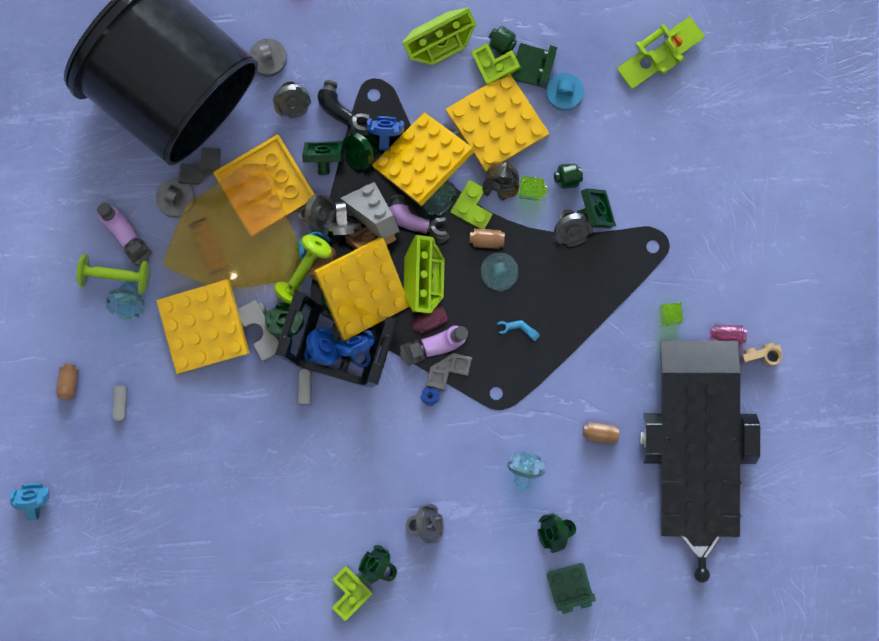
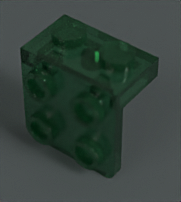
[547,563,596,614]

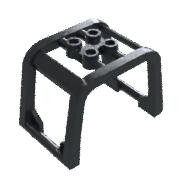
[275,290,398,388]

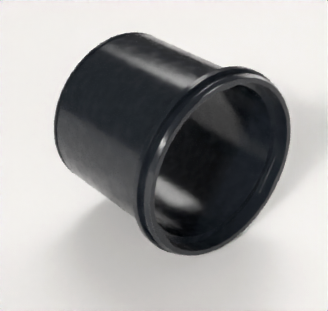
[64,0,258,165]

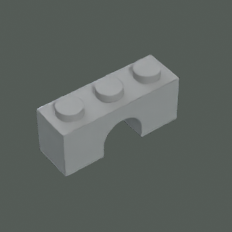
[238,299,280,363]

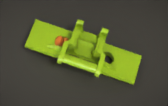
[617,16,705,89]

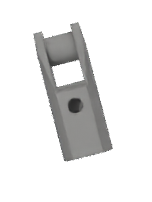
[298,369,312,405]
[113,386,127,422]

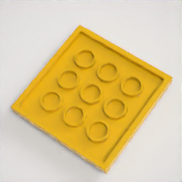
[445,74,550,173]
[372,112,475,206]
[213,134,315,237]
[314,237,410,341]
[156,279,250,374]

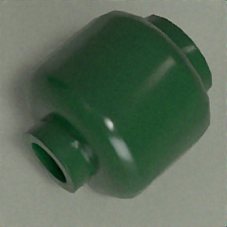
[488,26,517,54]
[554,163,583,189]

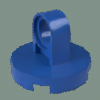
[366,116,404,151]
[304,327,341,366]
[336,330,375,368]

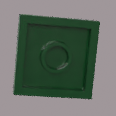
[302,141,342,175]
[576,188,616,229]

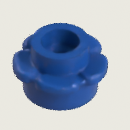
[421,387,440,406]

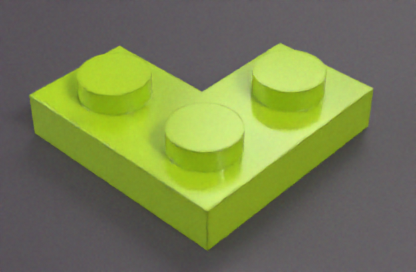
[471,43,521,84]
[450,180,493,229]
[332,566,373,622]

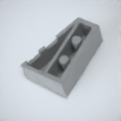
[340,182,399,239]

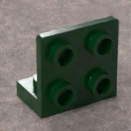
[511,43,557,89]

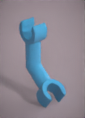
[497,320,540,341]

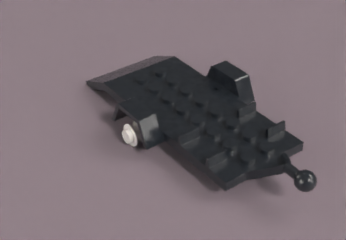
[640,340,760,583]

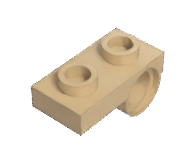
[740,343,782,367]

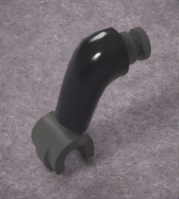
[317,80,370,137]

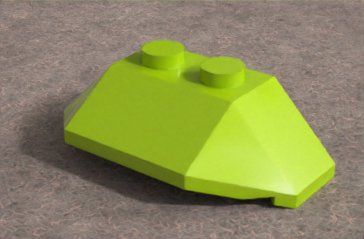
[402,7,477,65]
[403,235,445,314]

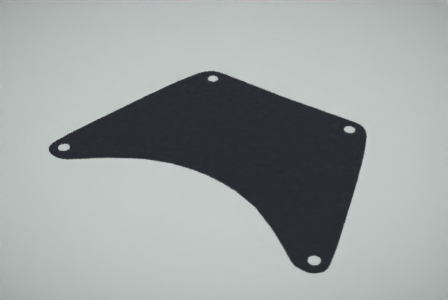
[311,78,670,410]

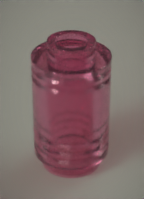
[411,307,448,335]
[710,324,747,345]

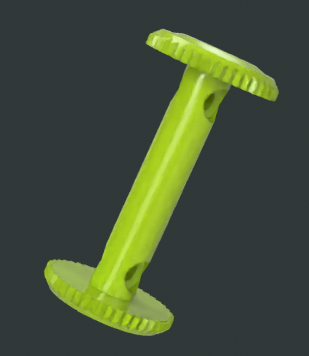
[274,235,332,304]
[76,254,150,294]

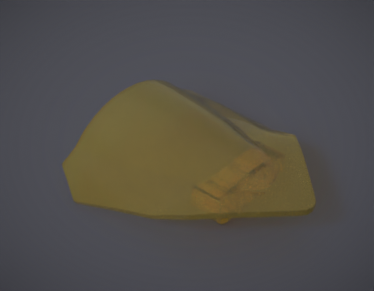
[164,164,301,289]

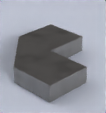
[178,148,221,185]
[426,353,472,391]

